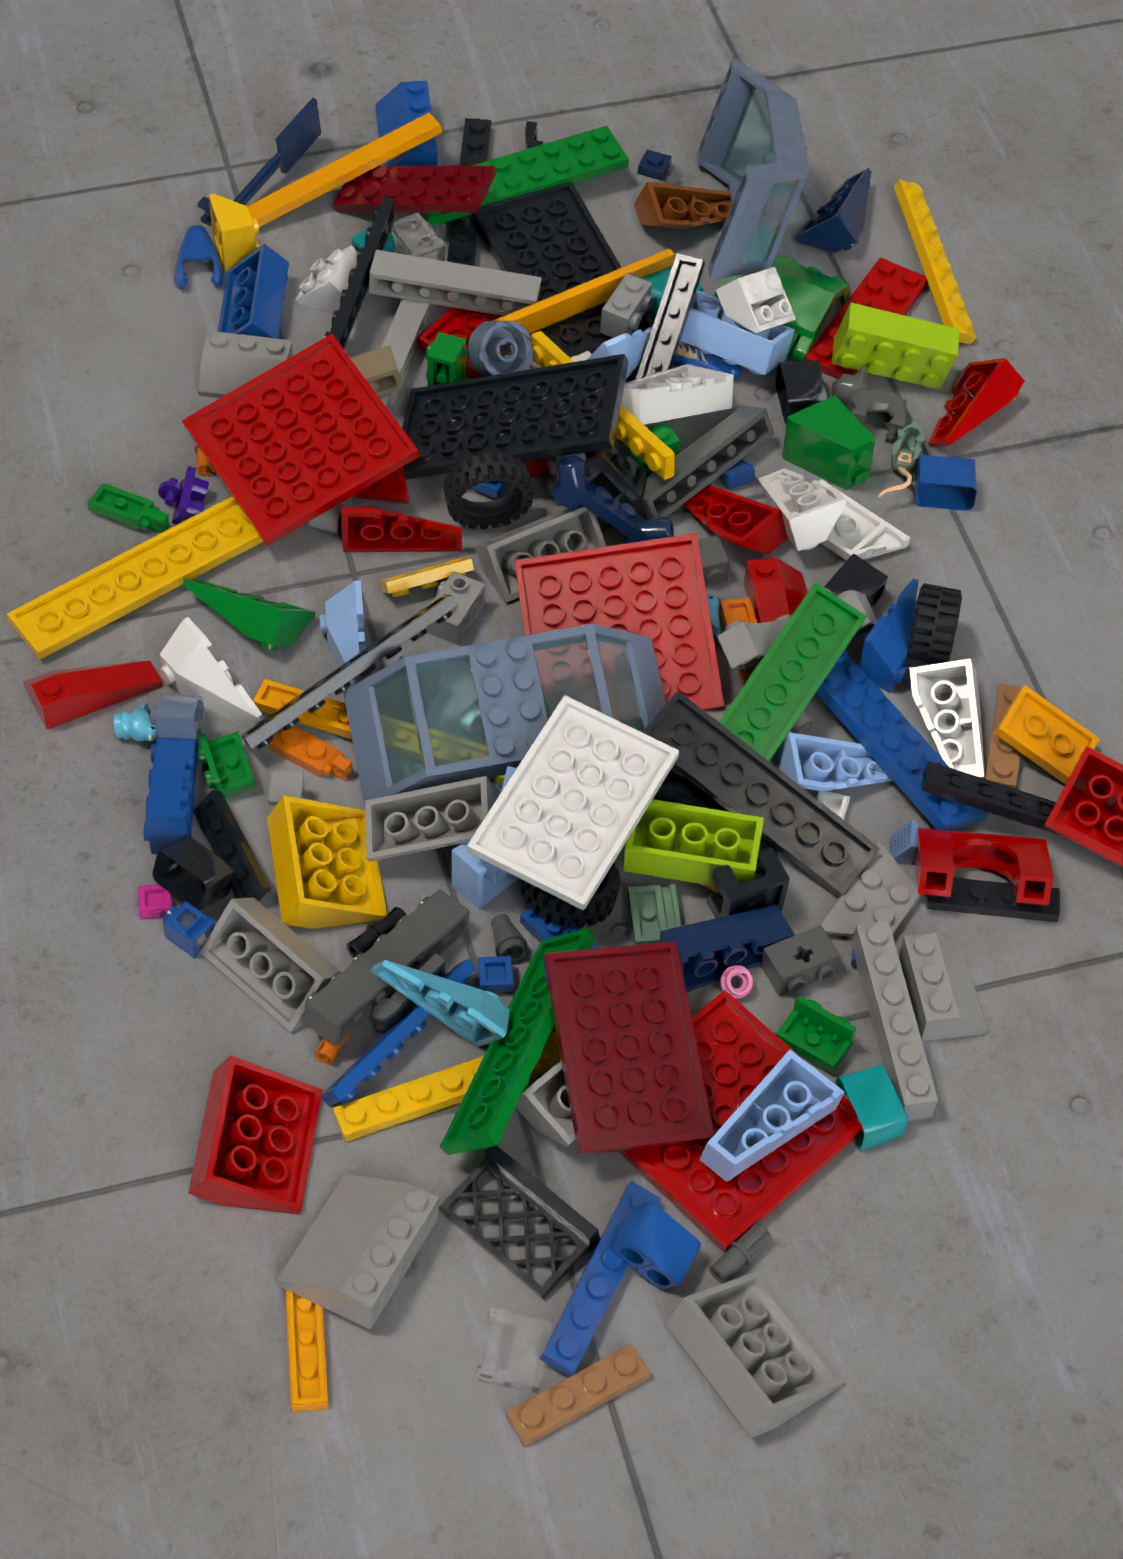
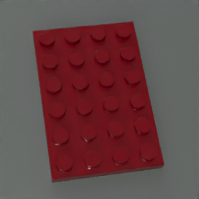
[543,942,715,1156]

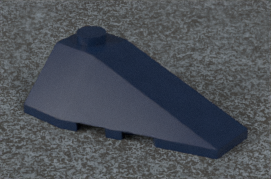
[795,168,871,253]

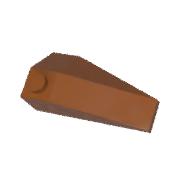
[634,182,732,229]

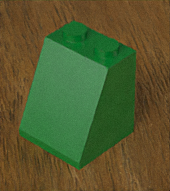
[782,395,876,490]

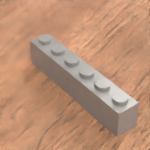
[369,250,542,316]
[851,920,938,1121]

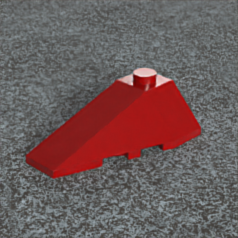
[928,358,1025,447]
[743,557,808,623]
[23,660,163,730]

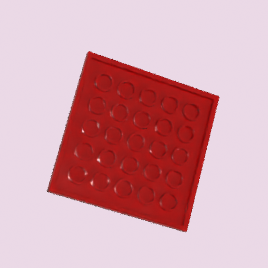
[182,334,420,547]
[514,533,724,725]
[618,990,864,1253]

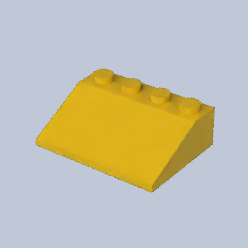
[267,795,387,929]

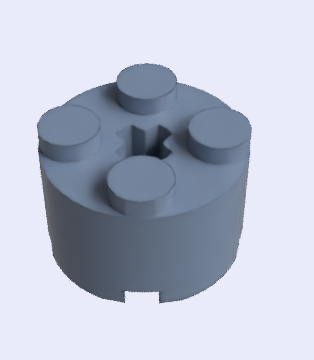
[466,321,534,377]

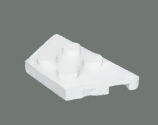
[819,479,910,561]

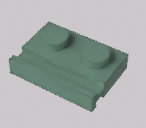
[628,884,681,945]

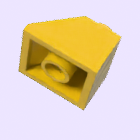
[209,193,260,272]

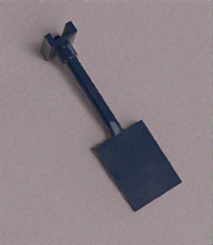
[197,98,321,227]

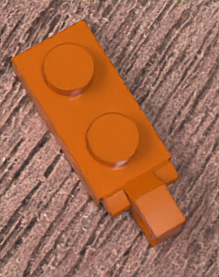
[269,726,353,782]

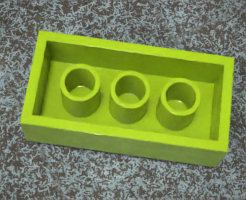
[832,303,960,390]
[623,799,764,887]

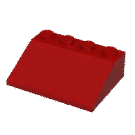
[1044,746,1123,868]
[188,1055,323,1214]

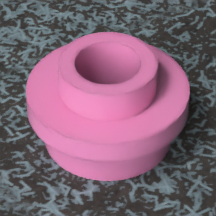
[720,965,753,999]

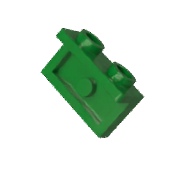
[196,731,257,798]
[776,995,856,1074]

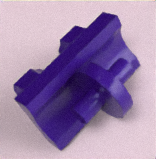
[158,466,209,525]

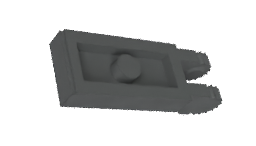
[372,953,445,1034]

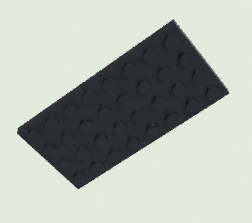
[472,181,654,358]
[402,354,628,480]

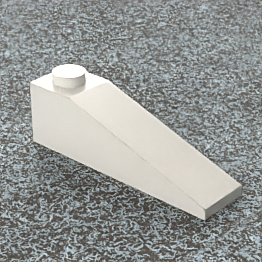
[758,468,846,551]
[159,617,263,730]
[910,658,985,778]

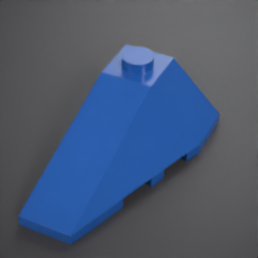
[860,578,919,693]

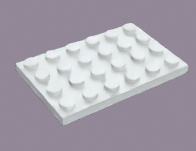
[467,695,679,911]

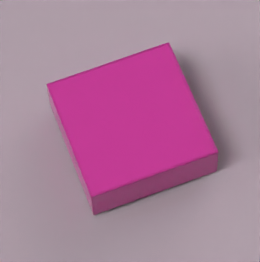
[138,884,173,920]

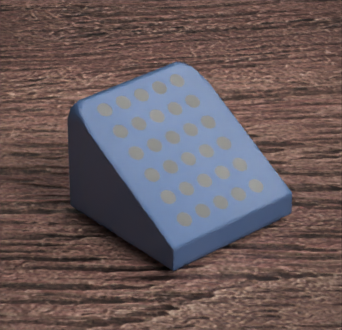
[889,820,918,865]

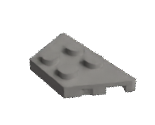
[821,843,921,941]

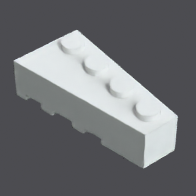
[621,364,734,425]

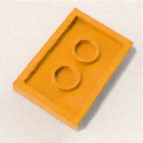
[994,684,1100,784]

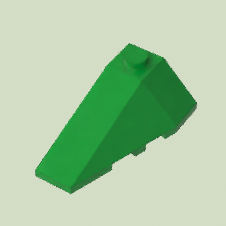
[183,579,316,650]

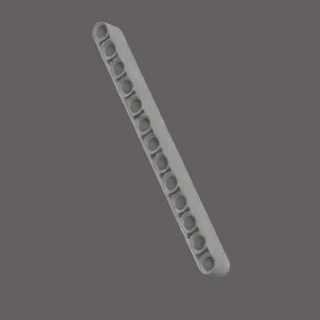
[309,299,436,534]

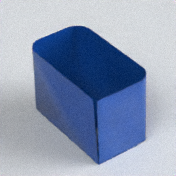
[914,455,977,511]
[611,1202,701,1290]

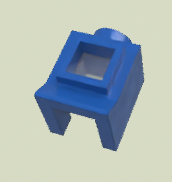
[163,901,215,959]

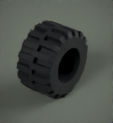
[908,583,962,664]

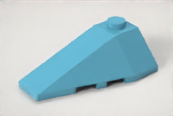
[370,960,510,1047]

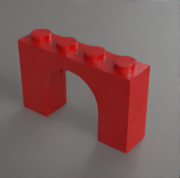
[914,828,1053,905]

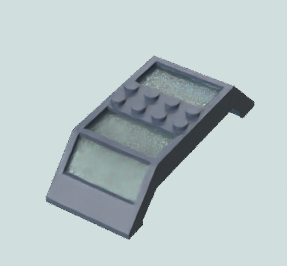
[697,58,809,280]
[343,624,666,806]

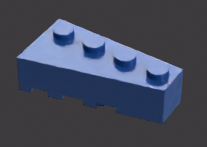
[143,736,198,854]

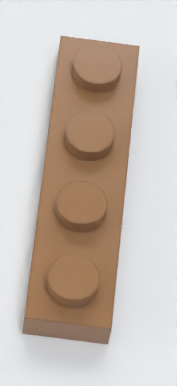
[984,683,1021,789]
[506,1344,650,1447]

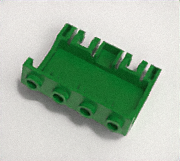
[714,255,850,361]

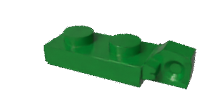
[87,483,170,533]

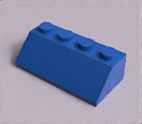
[375,81,438,166]
[218,244,289,339]

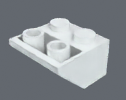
[295,245,358,313]
[716,267,796,333]

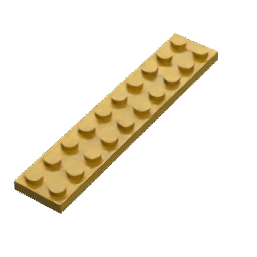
[6,497,263,660]

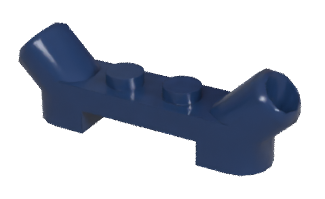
[551,455,674,544]

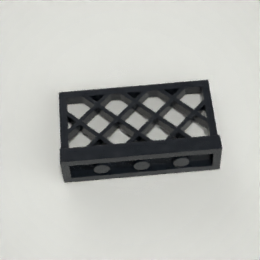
[438,1145,600,1299]

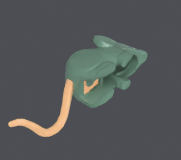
[879,420,925,498]

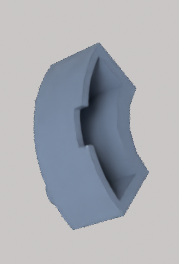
[150,695,205,739]

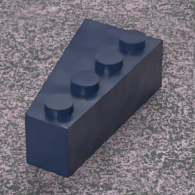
[659,905,795,993]

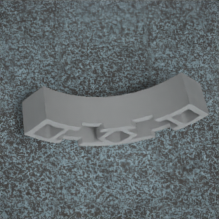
[717,590,877,671]

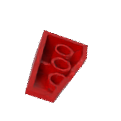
[682,485,787,555]
[341,505,462,552]

